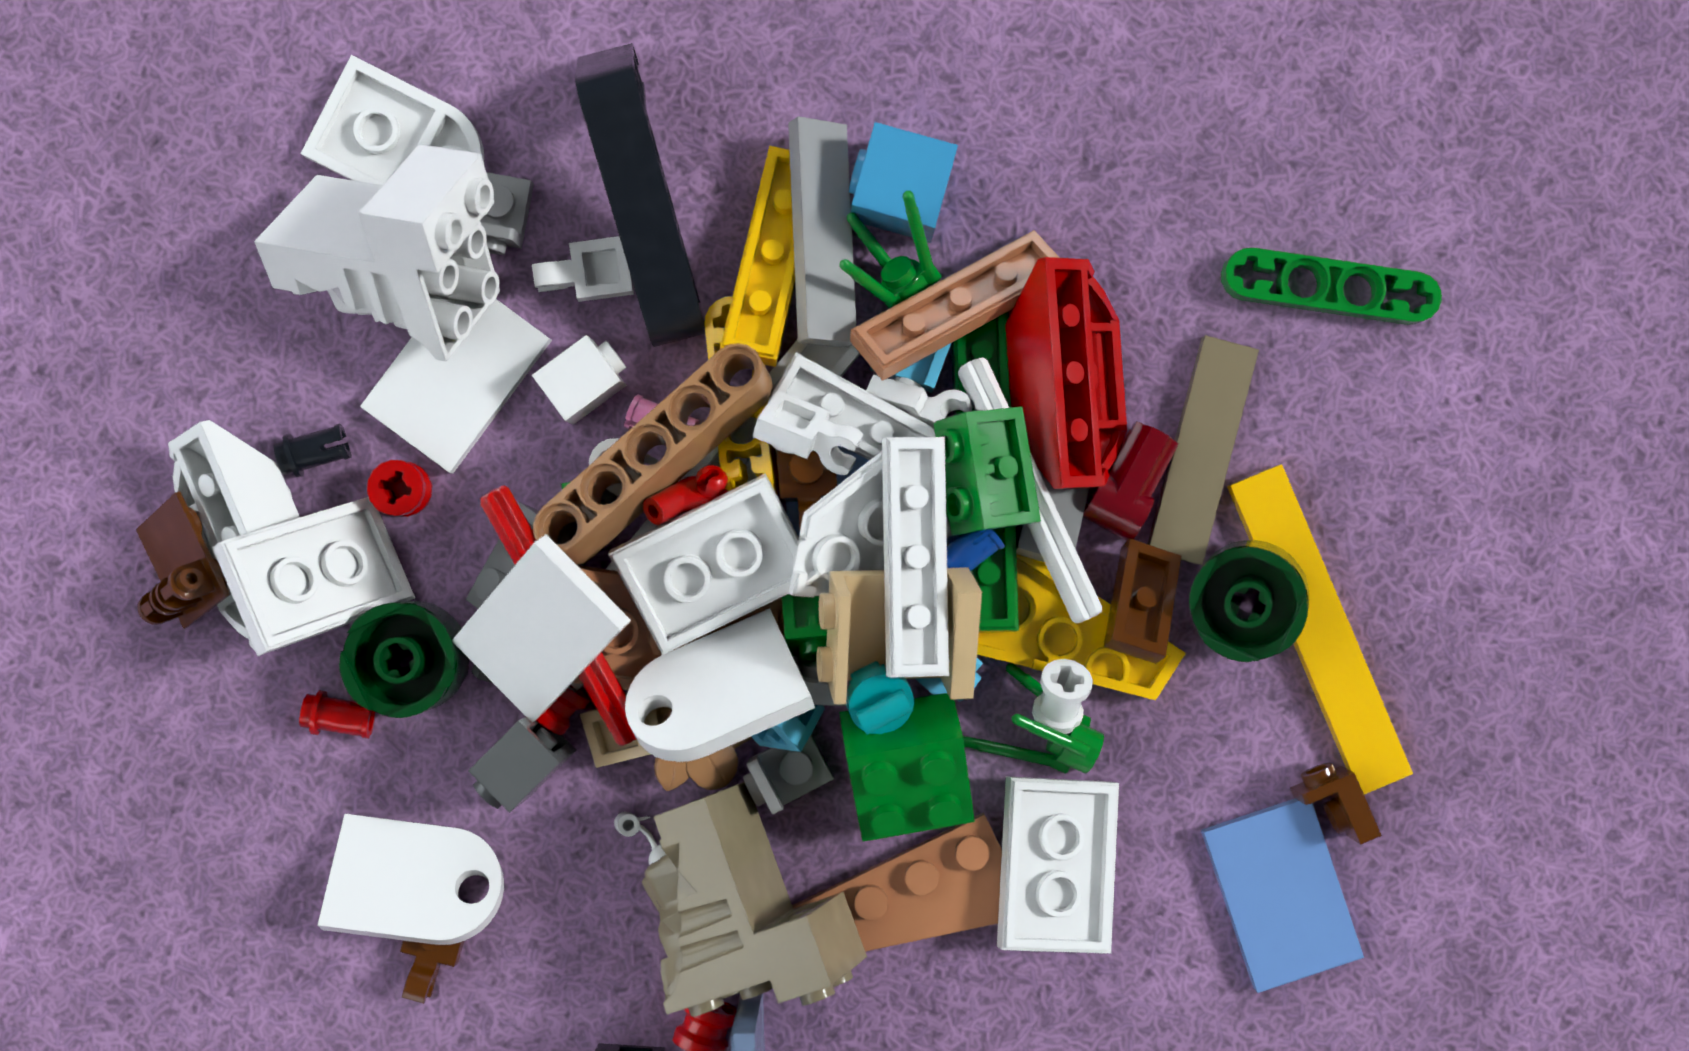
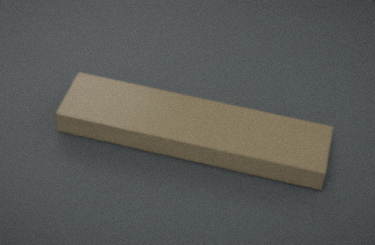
[1147,335,1259,565]

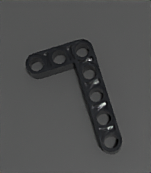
[575,43,705,347]

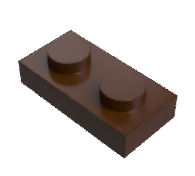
[1103,538,1182,664]

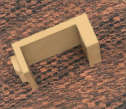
[816,567,982,704]

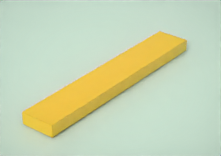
[1227,464,1413,795]

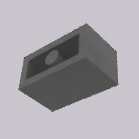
[468,717,577,813]

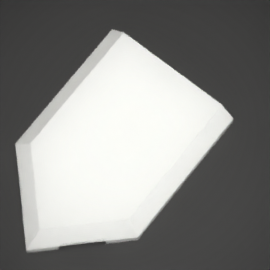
[789,451,952,598]

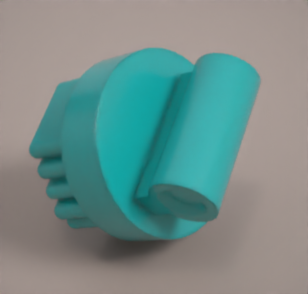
[846,661,914,735]

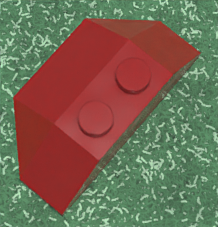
[1005,257,1127,489]

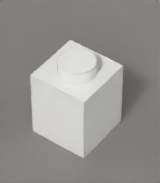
[532,335,627,425]

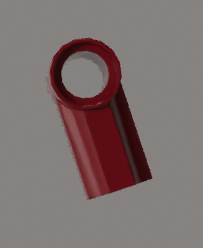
[1083,421,1179,541]

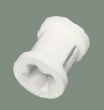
[1032,659,1093,734]

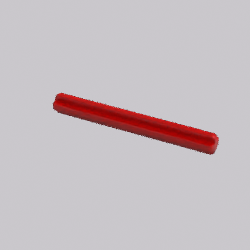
[480,485,636,746]

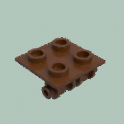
[136,491,230,629]

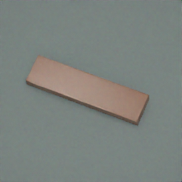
[850,230,1060,381]

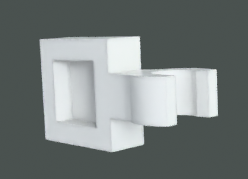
[532,236,634,302]
[866,375,973,428]
[753,390,863,475]

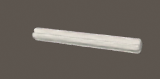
[958,357,1102,623]

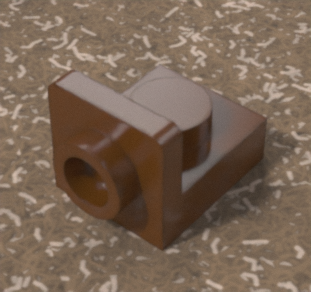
[1290,763,1382,845]

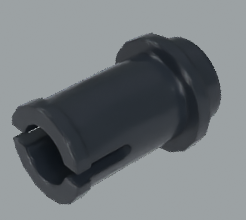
[273,424,352,478]

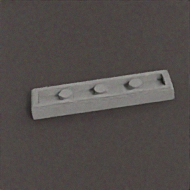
[788,116,856,347]

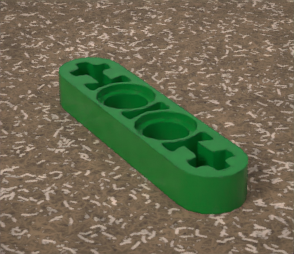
[1221,248,1442,325]

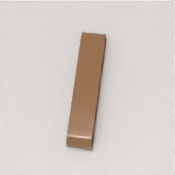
[533,343,773,565]

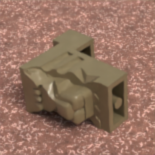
[642,782,867,1017]

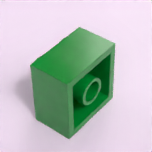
[839,693,975,842]

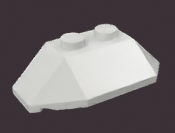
[168,420,300,652]

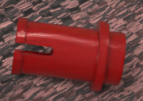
[299,690,376,739]

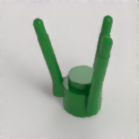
[839,190,941,309]
[963,663,1104,774]

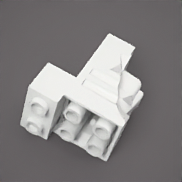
[254,144,500,362]

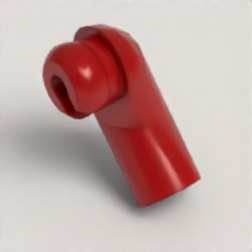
[643,465,729,525]

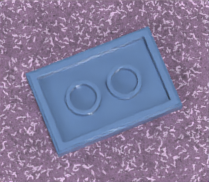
[1201,799,1364,993]

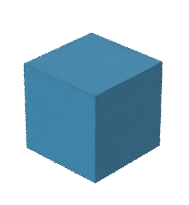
[849,122,958,243]

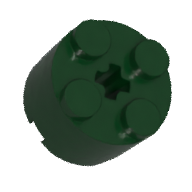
[1189,540,1309,662]
[339,601,469,718]

